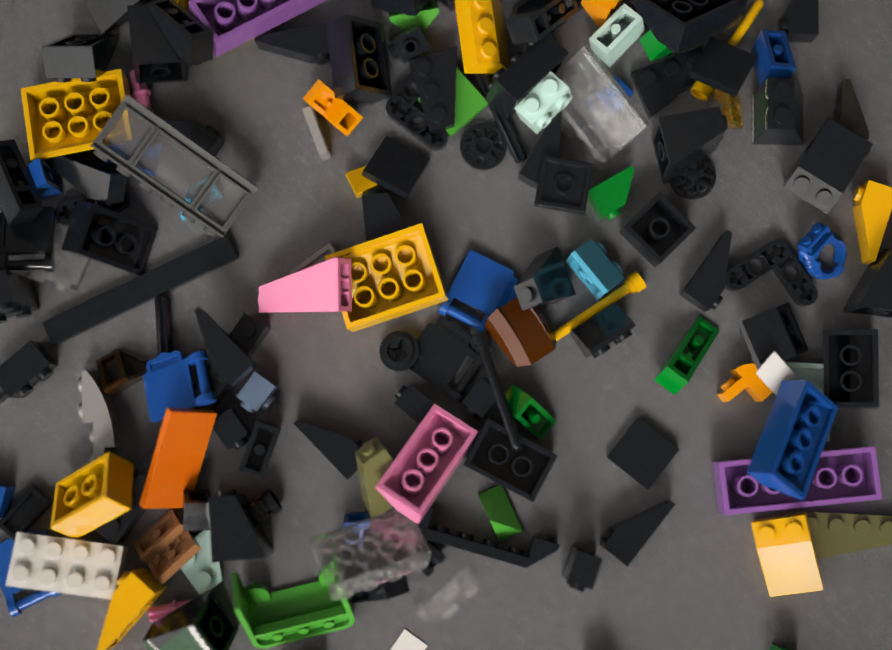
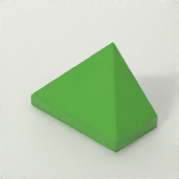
[388,0,439,33]
[478,484,523,542]

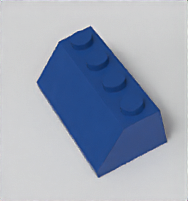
[747,380,838,500]

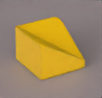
[345,166,380,199]

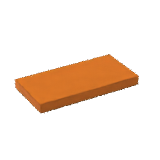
[139,408,217,509]

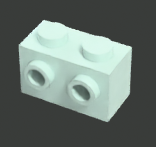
[589,3,644,67]
[514,71,573,134]

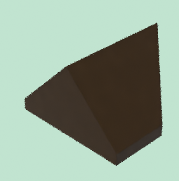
[96,348,147,395]

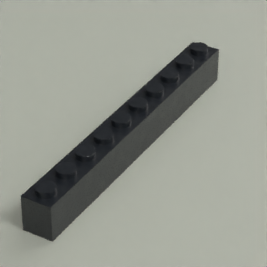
[94,313,270,545]

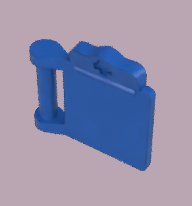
[438,250,519,332]
[143,350,216,423]
[0,528,63,617]

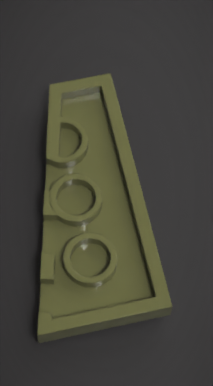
[794,511,892,559]

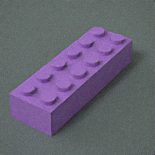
[189,0,327,57]
[712,446,882,515]

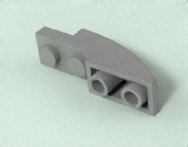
[78,370,122,462]

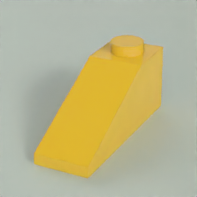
[852,180,892,265]

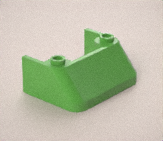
[232,548,355,648]

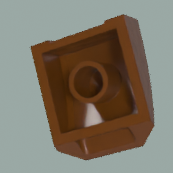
[484,297,557,367]

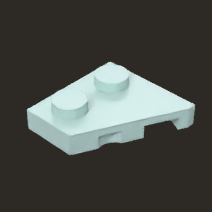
[180,530,224,595]

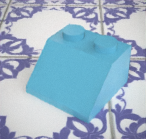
[566,239,624,300]

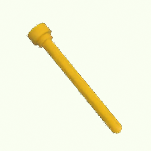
[690,0,764,101]
[553,271,647,341]

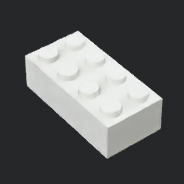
[5,532,128,599]

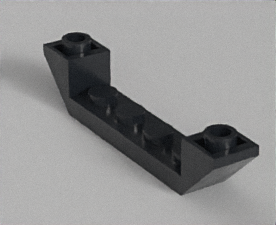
[417,506,560,568]

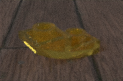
[713,88,743,129]

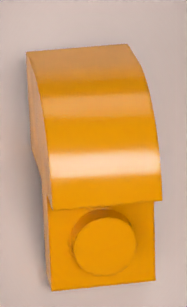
[302,79,363,136]
[717,363,773,402]

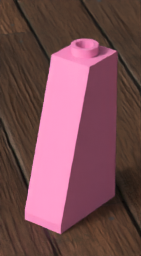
[258,258,352,313]

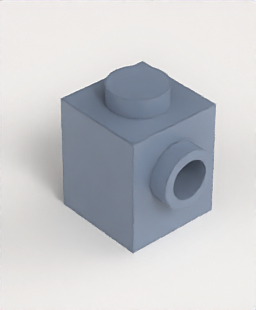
[236,371,279,413]

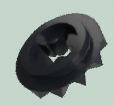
[379,331,420,372]

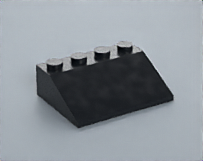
[630,0,748,53]

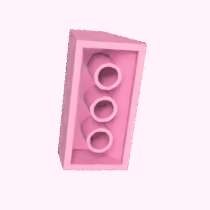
[376,403,478,524]

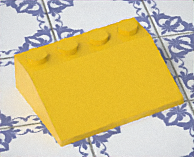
[20,69,133,161]
[325,223,449,332]

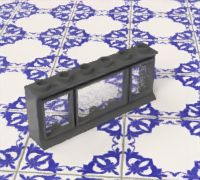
[91,94,258,238]

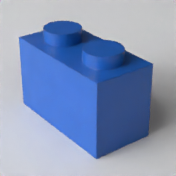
[750,29,796,86]

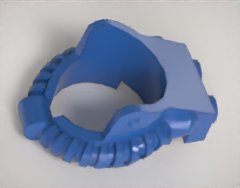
[797,222,847,280]

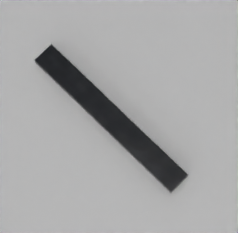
[42,235,239,346]

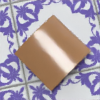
[133,509,202,585]

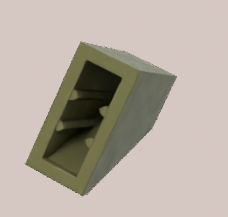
[355,437,394,521]

